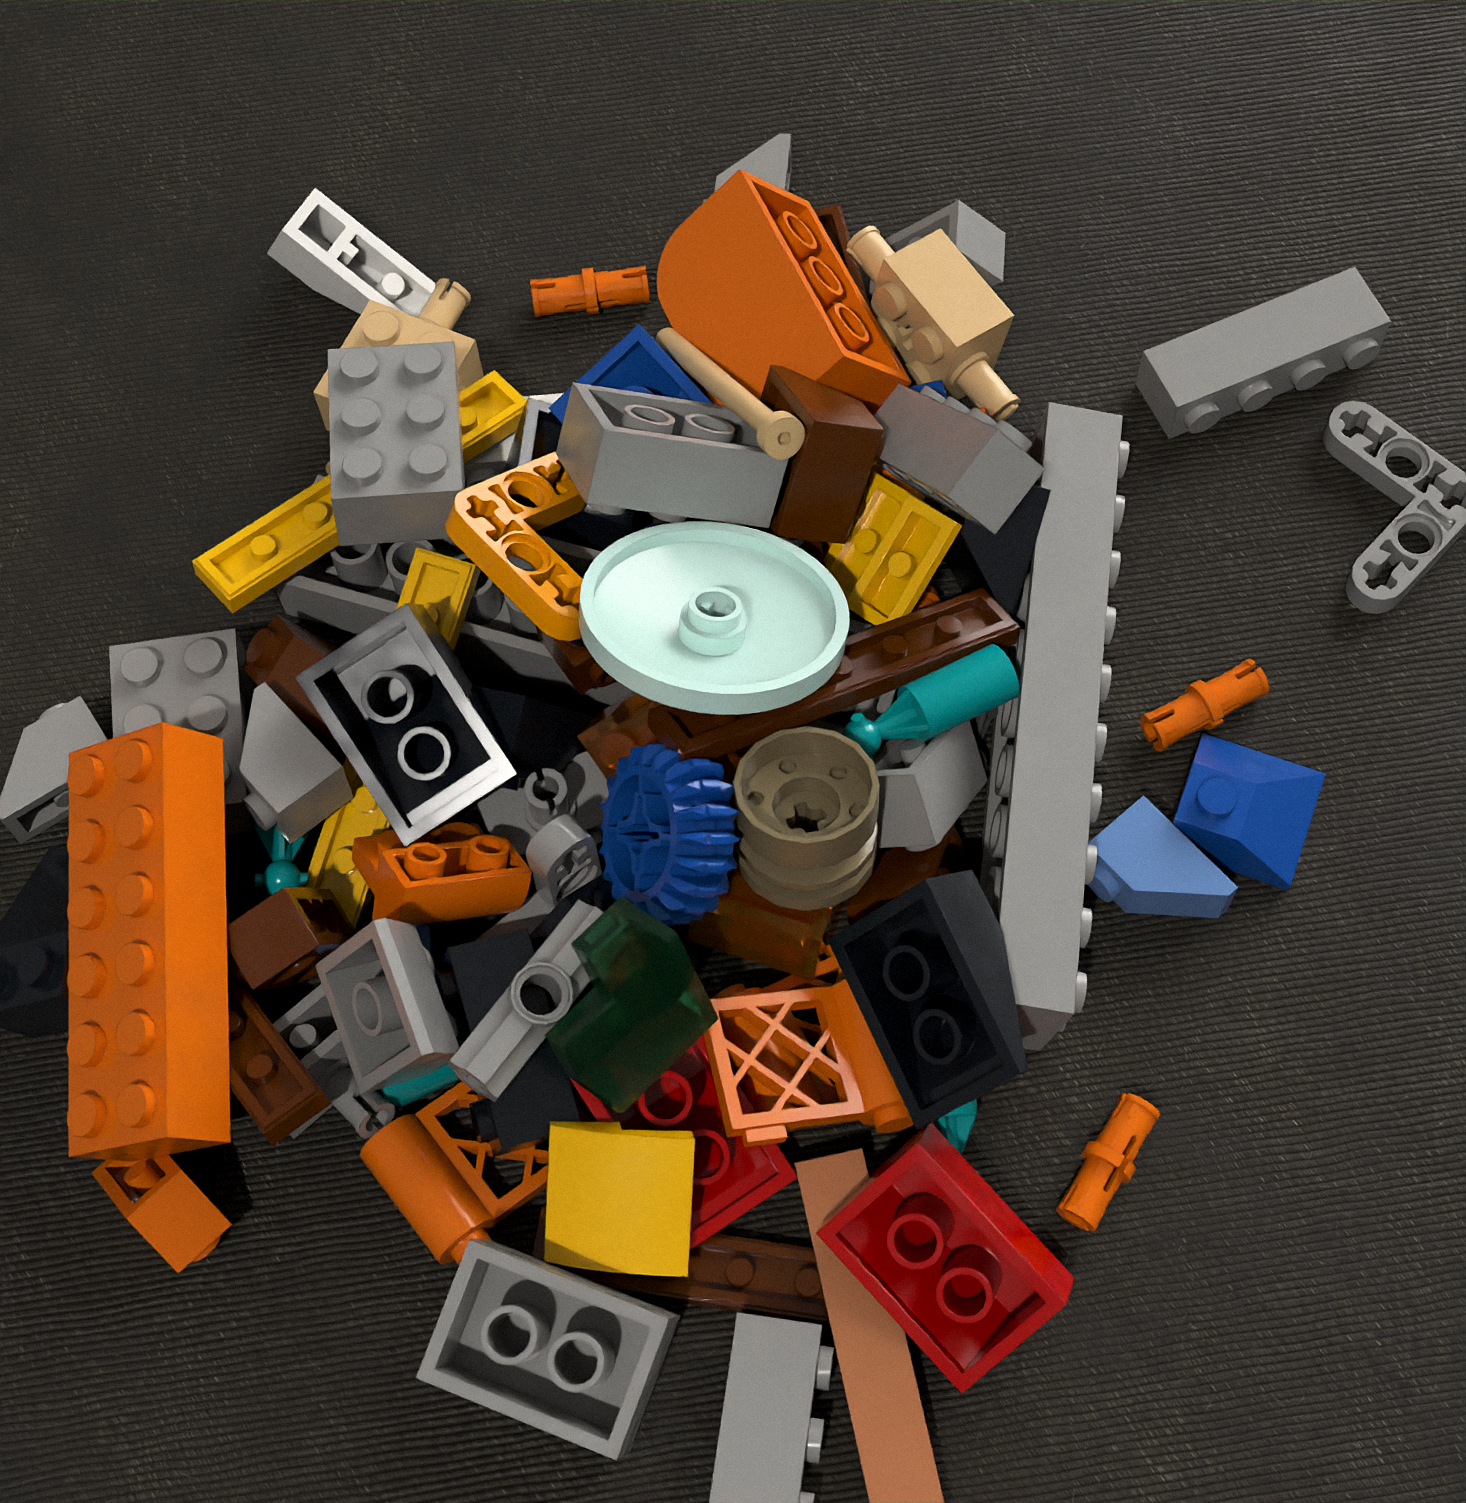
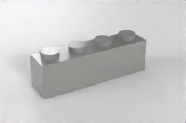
[1136,267,1391,439]
[874,383,1045,534]
[709,1312,834,1503]

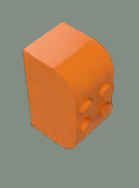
[657,168,912,415]

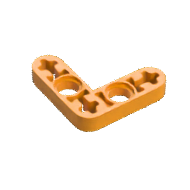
[445,452,587,641]

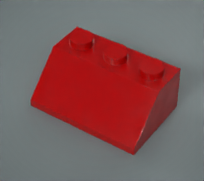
[816,1123,1074,1394]

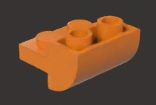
[352,822,532,926]

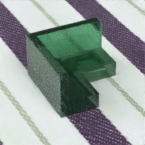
[544,897,719,1113]

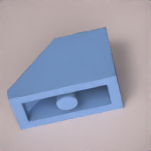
[1088,795,1238,918]

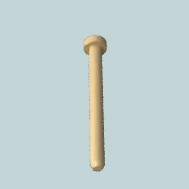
[656,328,805,460]

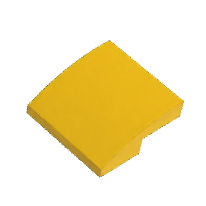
[824,472,962,626]
[543,1121,695,1277]

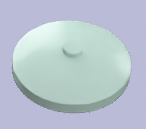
[578,521,850,715]

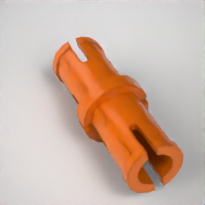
[530,265,650,317]
[1140,658,1269,752]
[1056,1092,1160,1233]

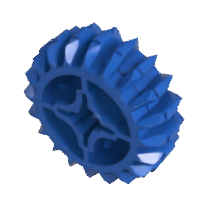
[597,742,741,926]

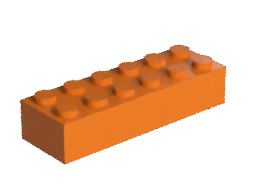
[67,722,231,1162]

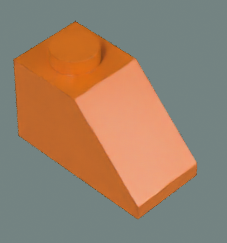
[91,1155,232,1274]

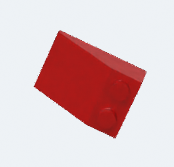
[569,1002,798,1250]

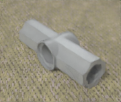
[447,900,625,1102]

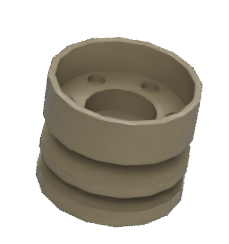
[733,726,880,911]

